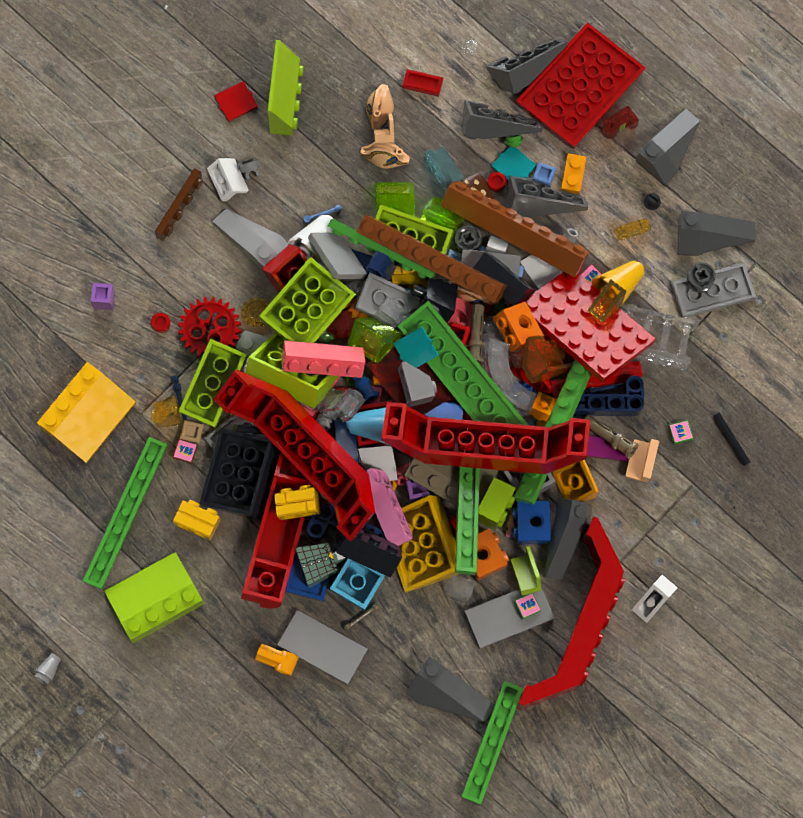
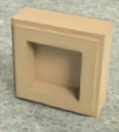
[180,420,204,445]

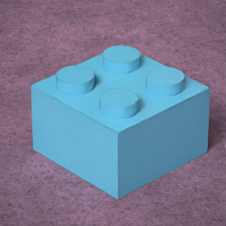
[330,559,385,611]

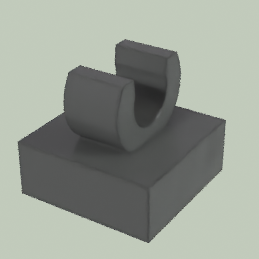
[238,157,260,180]

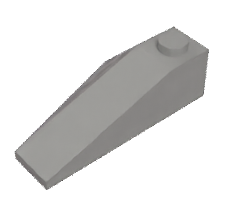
[212,209,288,273]

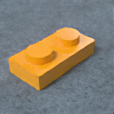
[561,153,586,194]
[529,392,557,422]

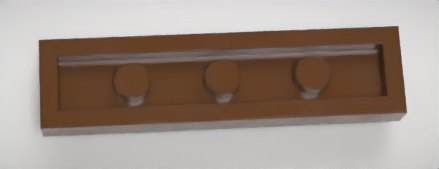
[155,168,203,241]

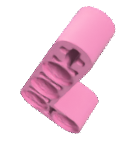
[366,468,412,546]

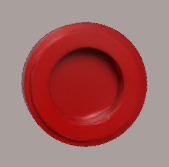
[487,172,506,192]
[151,313,171,333]

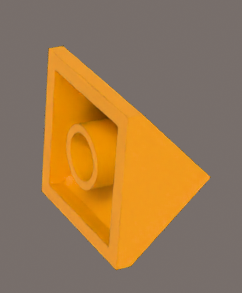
[552,460,599,502]

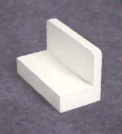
[207,158,249,201]

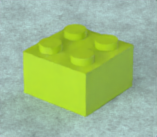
[478,477,516,531]

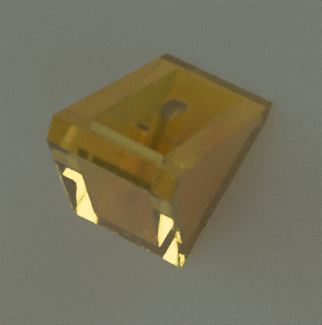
[587,279,627,322]

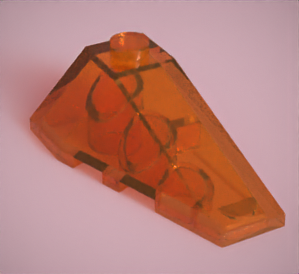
[522,335,575,383]

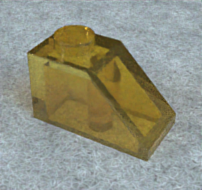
[151,396,181,428]

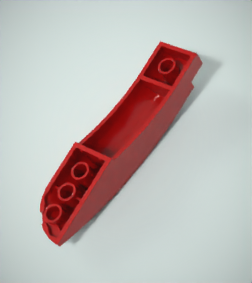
[241,452,313,609]

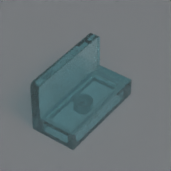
[424,148,463,189]

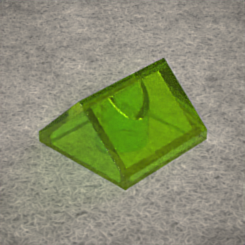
[376,182,415,216]
[421,196,465,237]
[348,317,403,363]

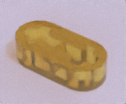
[614,218,652,240]

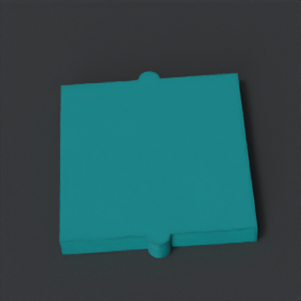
[491,147,537,181]
[393,327,438,368]

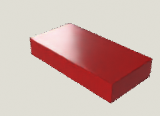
[402,69,444,97]

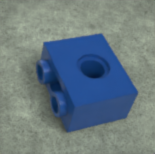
[512,501,551,545]

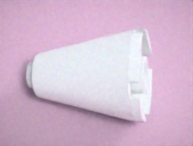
[287,215,333,264]

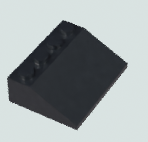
[199,428,281,521]

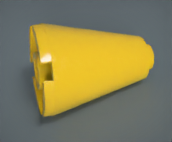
[592,260,645,308]

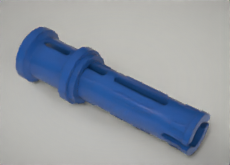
[352,375,379,404]

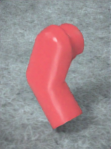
[396,462,411,486]

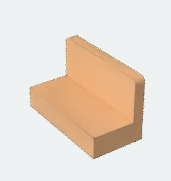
[374,113,394,143]
[625,439,659,483]

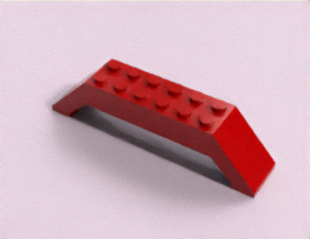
[213,370,375,541]
[382,402,590,474]
[516,516,626,710]

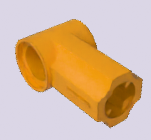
[255,644,299,676]

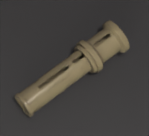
[467,304,485,365]
[585,414,639,459]

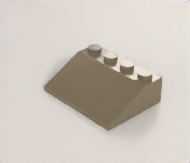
[404,458,499,506]

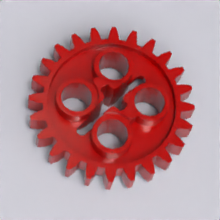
[178,296,242,358]

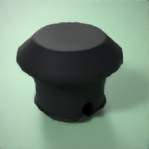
[644,193,661,210]

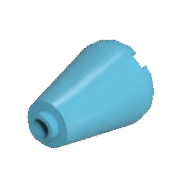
[346,407,389,445]

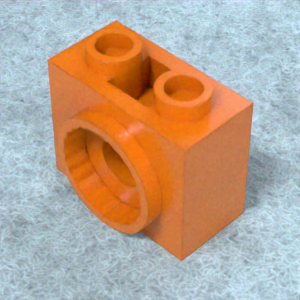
[493,301,544,352]
[475,528,509,581]

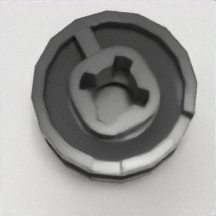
[454,225,482,254]
[687,262,716,293]

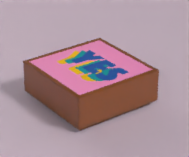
[173,439,198,464]

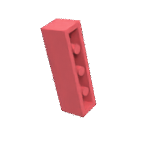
[281,341,365,378]

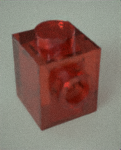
[327,311,356,338]

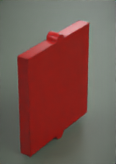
[214,81,258,122]

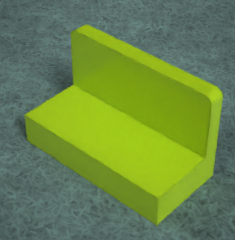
[511,546,541,595]

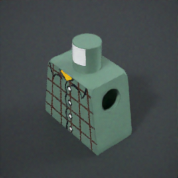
[296,543,346,588]

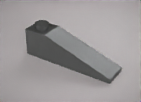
[543,498,593,581]

